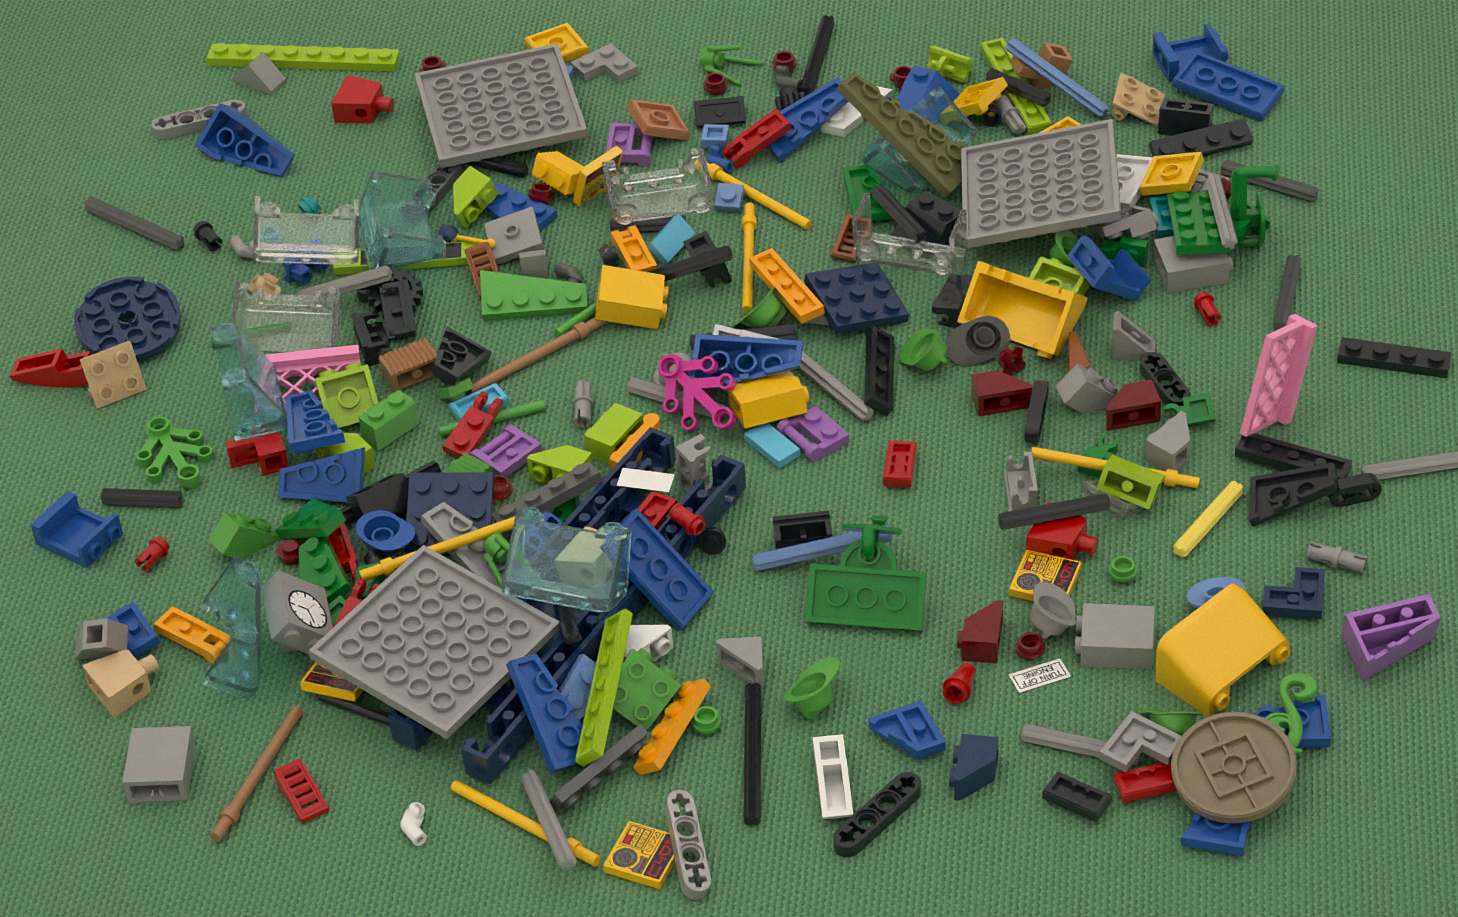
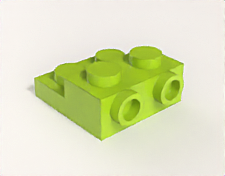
[1029,256,1091,296]
[315,362,379,429]

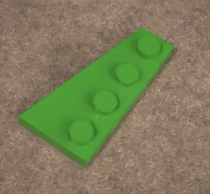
[480,270,588,320]

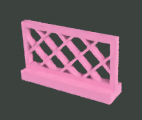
[1240,314,1318,437]
[251,345,362,417]

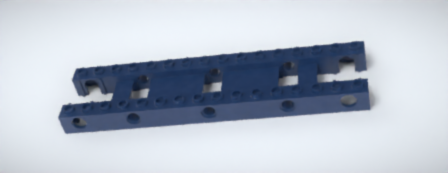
[388,427,746,784]

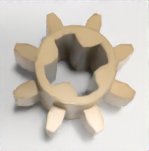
[248,273,281,305]

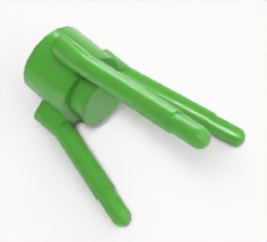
[700,45,763,86]
[483,532,531,590]

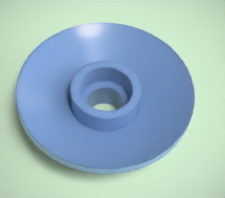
[1186,577,1245,609]

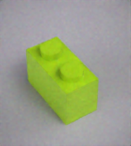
[584,403,643,465]
[1096,455,1165,510]

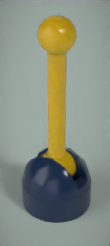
[437,224,496,249]

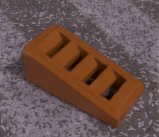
[830,214,872,263]
[465,242,499,299]
[1068,332,1091,372]

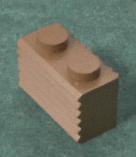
[379,338,437,392]

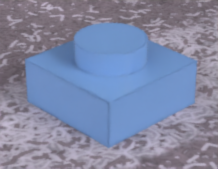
[701,124,729,148]
[714,183,745,212]

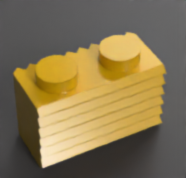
[532,151,584,195]

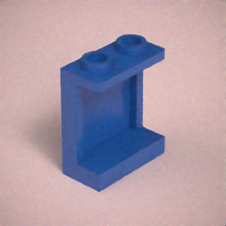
[1152,23,1229,82]
[1068,235,1151,301]
[31,491,123,568]

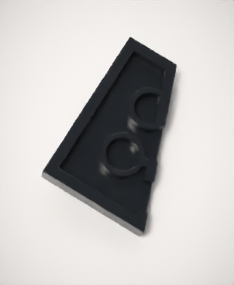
[431,326,492,386]
[1249,463,1337,527]

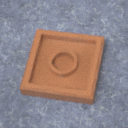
[627,100,691,141]

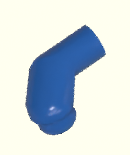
[707,144,733,173]

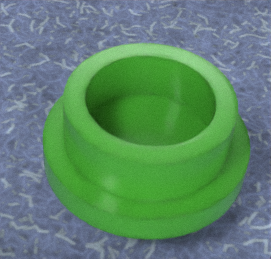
[1108,556,1138,582]
[691,706,721,734]

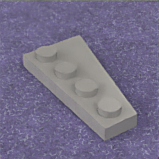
[420,502,524,588]

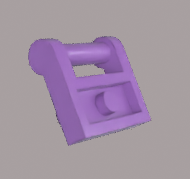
[606,123,655,166]
[776,406,850,462]
[469,424,542,480]

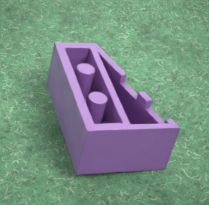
[1341,594,1441,681]

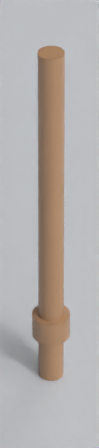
[468,318,606,394]
[210,706,303,842]

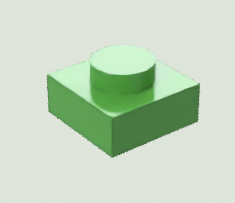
[436,378,474,401]

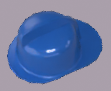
[355,510,416,555]

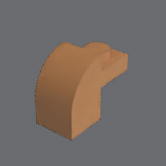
[1010,42,1073,89]

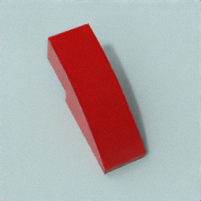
[10,348,92,387]

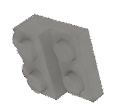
[1088,205,1159,239]

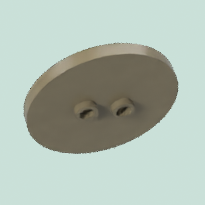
[1171,712,1297,823]

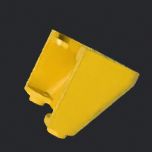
[957,261,1088,360]
[1155,583,1290,717]

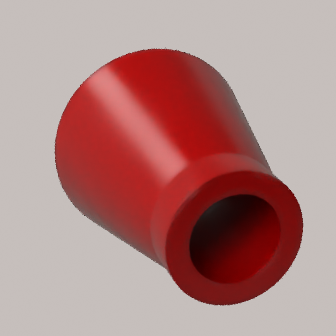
[942,663,976,704]

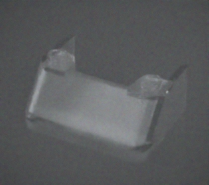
[852,192,968,275]
[253,196,359,265]

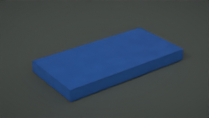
[1172,51,1285,122]
[600,508,714,631]

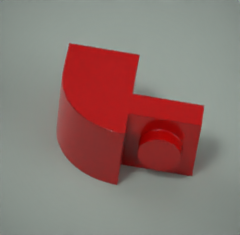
[225,427,289,476]

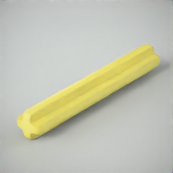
[1173,481,1243,558]

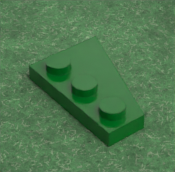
[843,165,894,222]
[275,498,346,539]
[299,537,353,605]

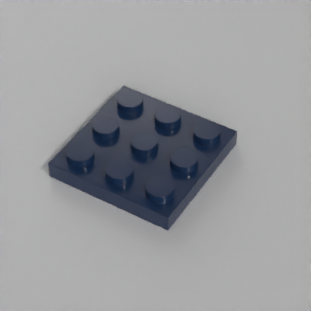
[804,262,909,334]
[405,472,495,556]

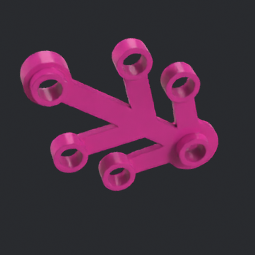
[658,354,736,432]

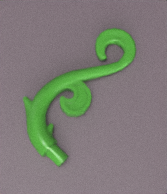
[1265,673,1318,754]

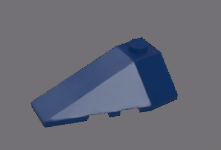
[879,66,960,152]
[195,103,295,176]
[689,334,804,386]

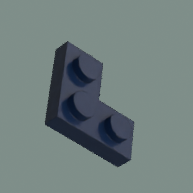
[1262,567,1325,619]

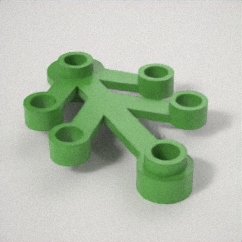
[136,416,214,490]

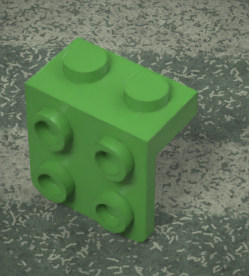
[613,648,681,730]

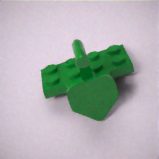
[1167,165,1280,255]
[805,516,927,631]

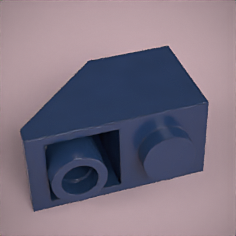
[949,734,999,800]

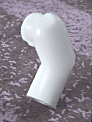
[400,802,427,846]

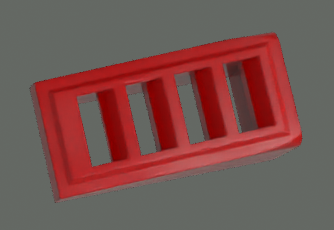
[274,759,329,824]

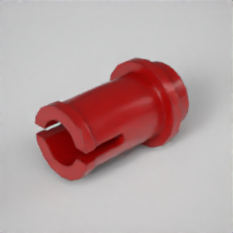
[1194,292,1222,326]
[669,503,706,536]
[135,536,170,572]

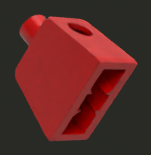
[331,75,394,123]
[1026,501,1099,560]

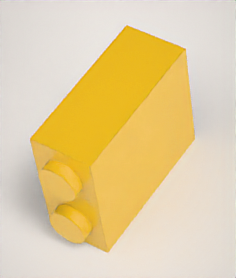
[595,265,669,329]
[726,370,810,429]

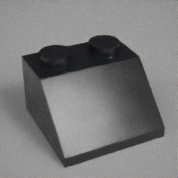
[891,191,963,261]

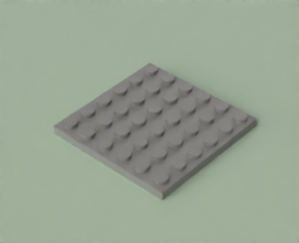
[414,43,588,168]
[961,119,1122,249]
[308,545,560,739]

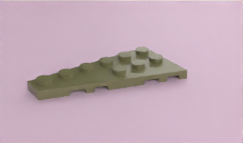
[836,72,967,198]

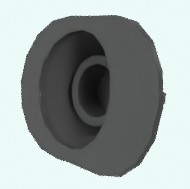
[946,315,1010,367]

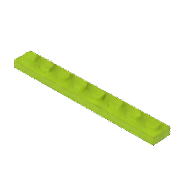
[206,43,400,72]

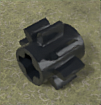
[775,87,805,111]

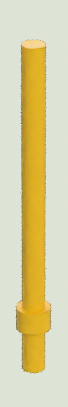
[693,157,812,230]
[741,203,757,314]
[1032,447,1200,489]
[359,514,526,580]
[450,780,601,867]

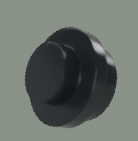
[598,243,620,267]
[698,527,727,555]

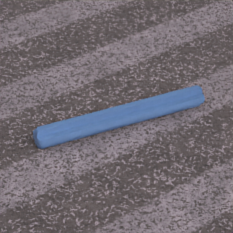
[1005,38,1109,118]
[753,525,893,571]

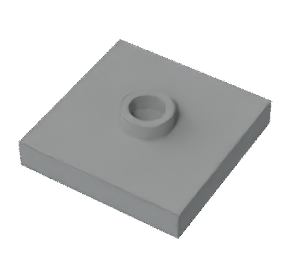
[484,207,544,265]

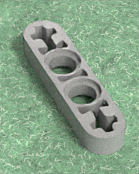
[151,99,247,140]
[665,790,711,900]

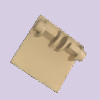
[1112,73,1165,126]
[80,340,147,409]

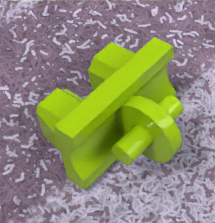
[926,45,973,83]

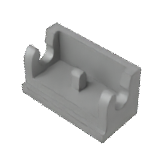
[675,434,713,494]
[1003,451,1038,511]

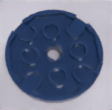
[74,277,181,362]

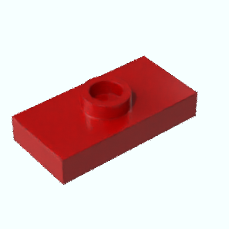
[883,440,917,487]
[1113,762,1176,803]

